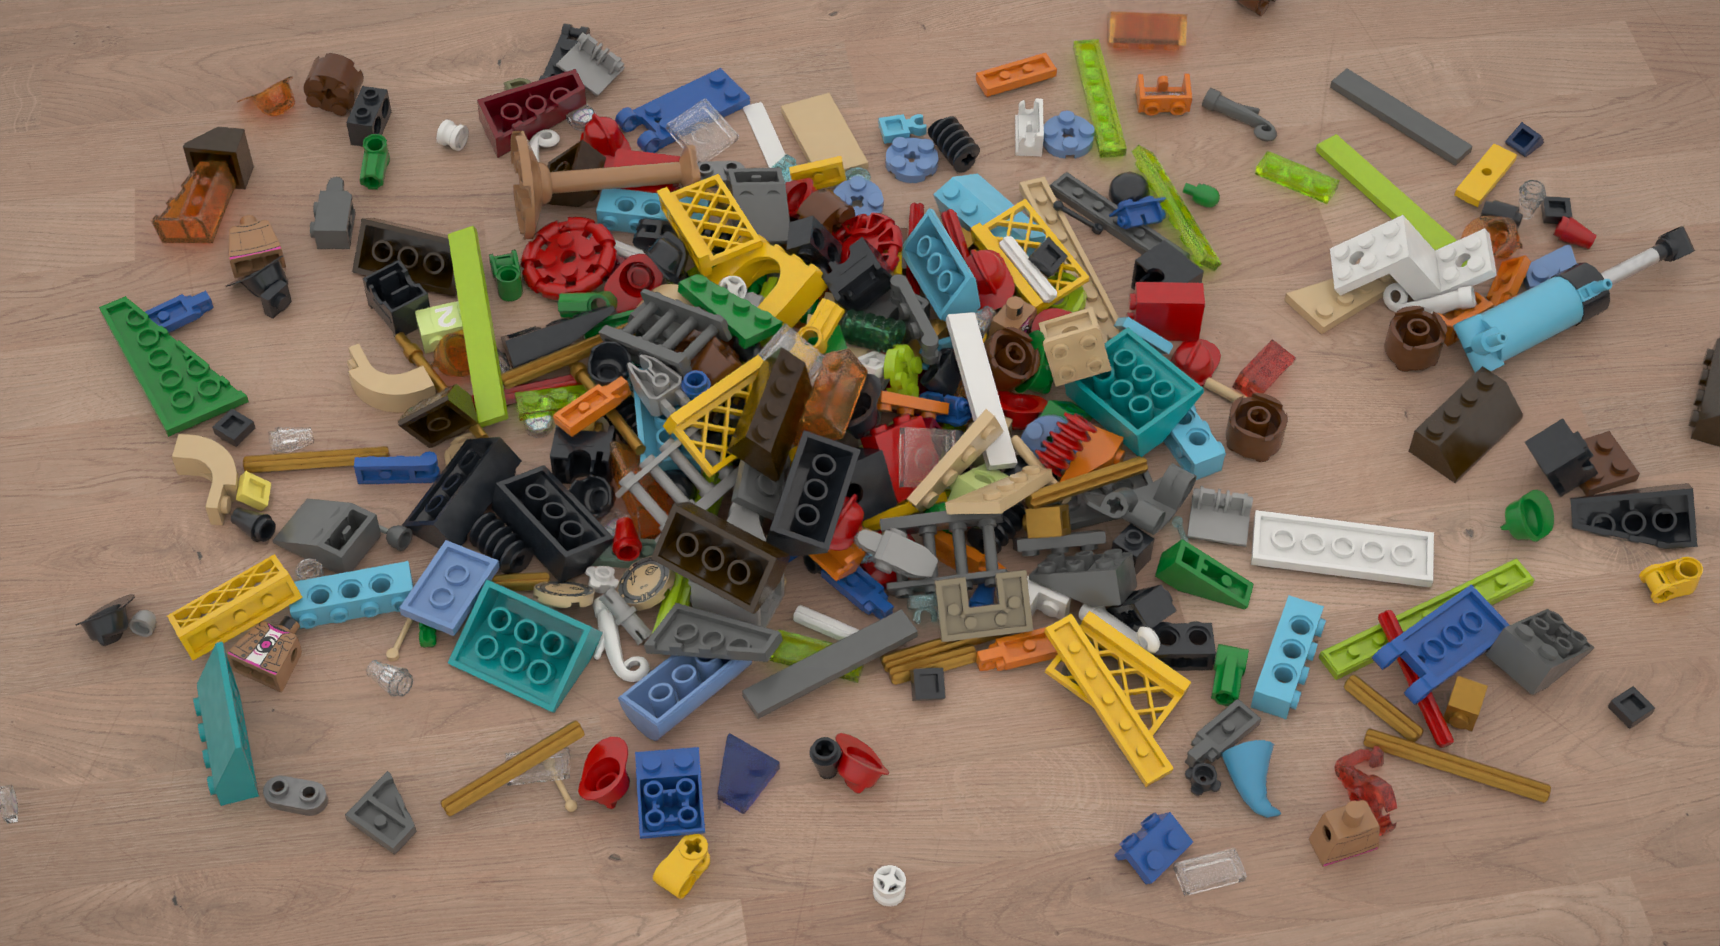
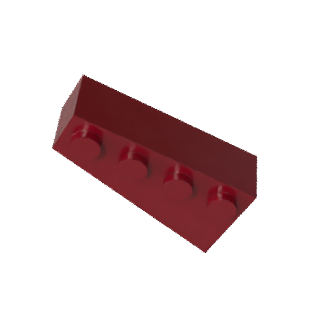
[477,69,586,158]

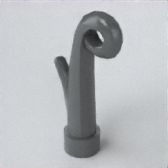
[1202,88,1277,142]

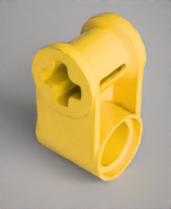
[1639,557,1703,603]
[653,834,710,899]

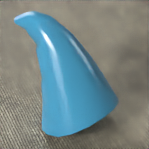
[1221,740,1281,818]

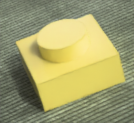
[236,471,271,511]

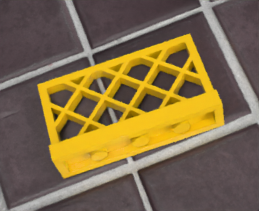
[657,174,762,277]
[971,199,1089,315]
[663,354,763,478]
[167,554,303,661]
[1045,611,1191,736]

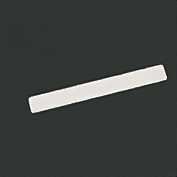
[743,102,792,183]

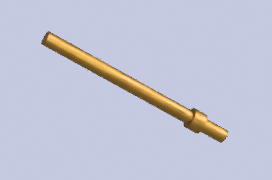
[395,332,489,439]
[568,361,646,455]

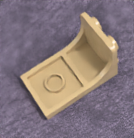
[1039,307,1111,387]

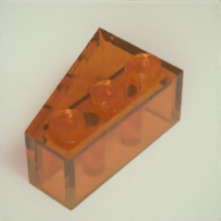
[151,162,236,243]

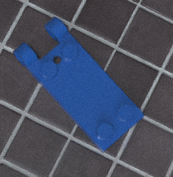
[615,68,750,153]
[1372,584,1509,705]

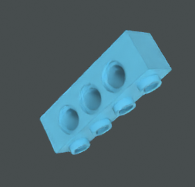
[596,189,710,234]
[1163,405,1226,480]
[289,561,414,629]
[1251,595,1326,719]

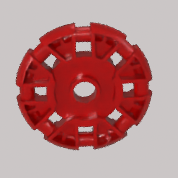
[822,213,903,293]
[521,217,617,300]

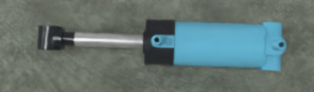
[1453,226,1695,373]

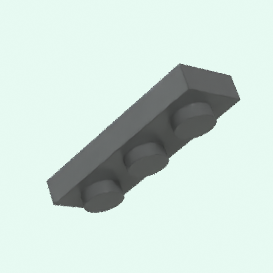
[1012,530,1106,556]

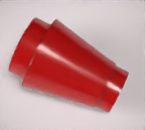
[1553,216,1597,249]
[612,517,642,561]

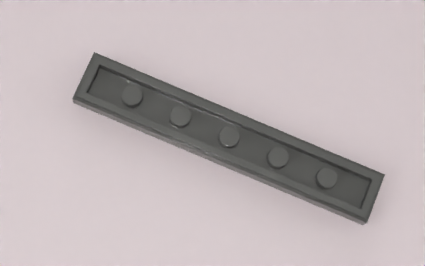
[1330,68,1472,166]
[1049,172,1190,259]
[742,609,918,719]

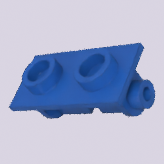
[1109,196,1166,229]
[916,391,972,427]

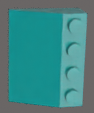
[1064,327,1204,457]
[448,579,603,713]
[193,642,259,806]

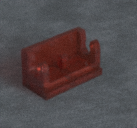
[1232,339,1296,397]

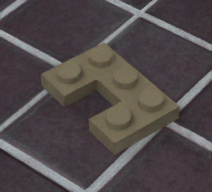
[934,570,1033,642]

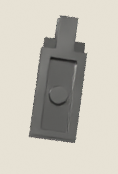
[1185,699,1261,768]

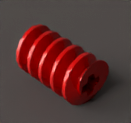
[1035,412,1098,477]

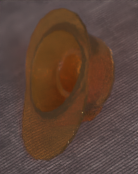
[236,76,295,116]
[1461,216,1523,260]
[431,329,470,377]

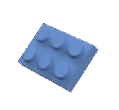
[399,540,500,636]

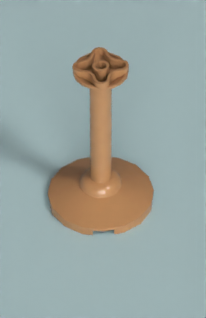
[511,131,701,240]

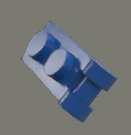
[354,451,440,484]

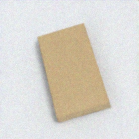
[781,93,868,175]

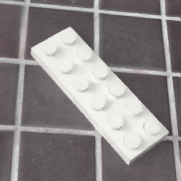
[1251,510,1434,588]

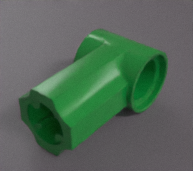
[360,134,390,190]
[558,291,618,318]
[1211,644,1249,706]

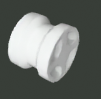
[436,119,469,151]
[718,276,747,299]
[873,865,906,907]

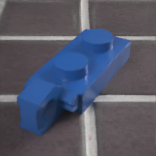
[145,290,214,333]
[821,566,894,620]

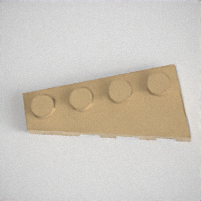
[1284,274,1398,334]
[907,409,1004,513]
[945,465,1053,514]

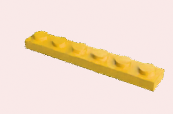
[1044,614,1174,787]

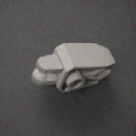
[627,354,691,418]
[854,528,938,579]

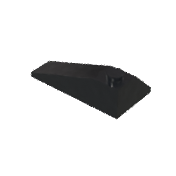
[501,304,615,369]
[1570,483,1698,549]

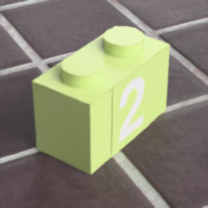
[415,301,465,354]

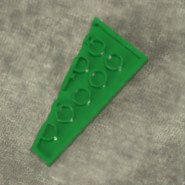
[99,296,249,437]

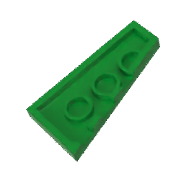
[677,274,783,349]

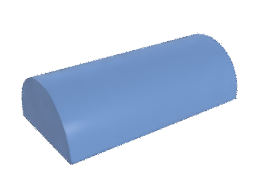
[618,655,752,741]

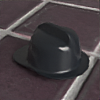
[642,231,690,285]
[225,255,288,298]
[830,374,882,440]
[75,594,135,646]

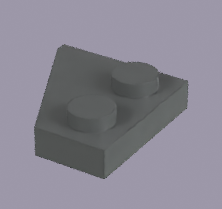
[345,771,417,855]

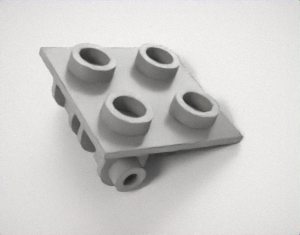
[556,33,625,97]
[1187,486,1253,547]

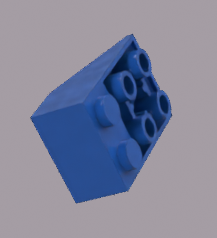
[635,747,705,839]

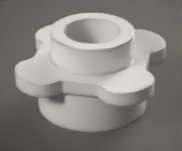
[585,566,619,593]

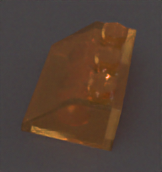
[1107,11,1187,51]
[793,348,868,447]
[609,441,672,539]

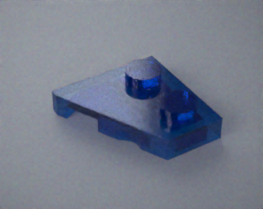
[717,733,780,814]

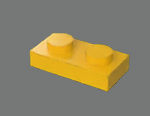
[789,156,847,190]

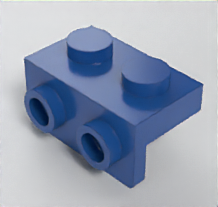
[1114,812,1193,884]

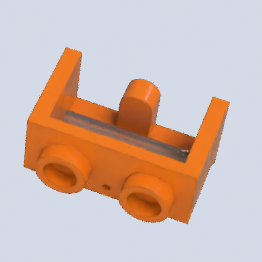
[1135,74,1192,116]

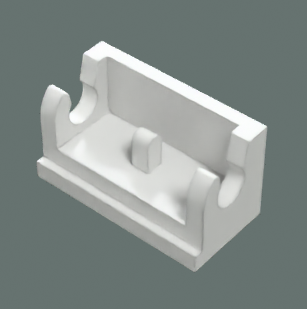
[1015,98,1044,157]

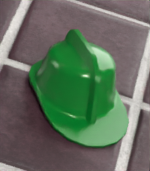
[1015,330,1053,394]
[1500,489,1554,542]

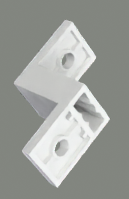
[1330,215,1497,301]

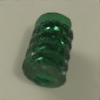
[841,309,906,353]

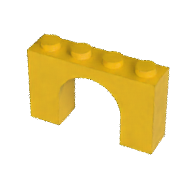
[706,234,828,336]

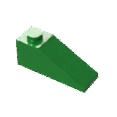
[1155,539,1254,609]

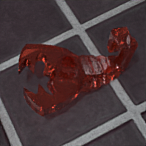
[1334,746,1397,836]

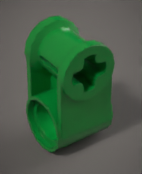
[489,249,523,302]

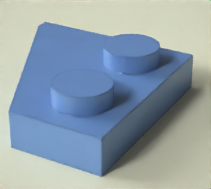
[1523,245,1577,291]

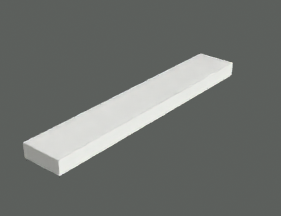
[945,312,1017,470]

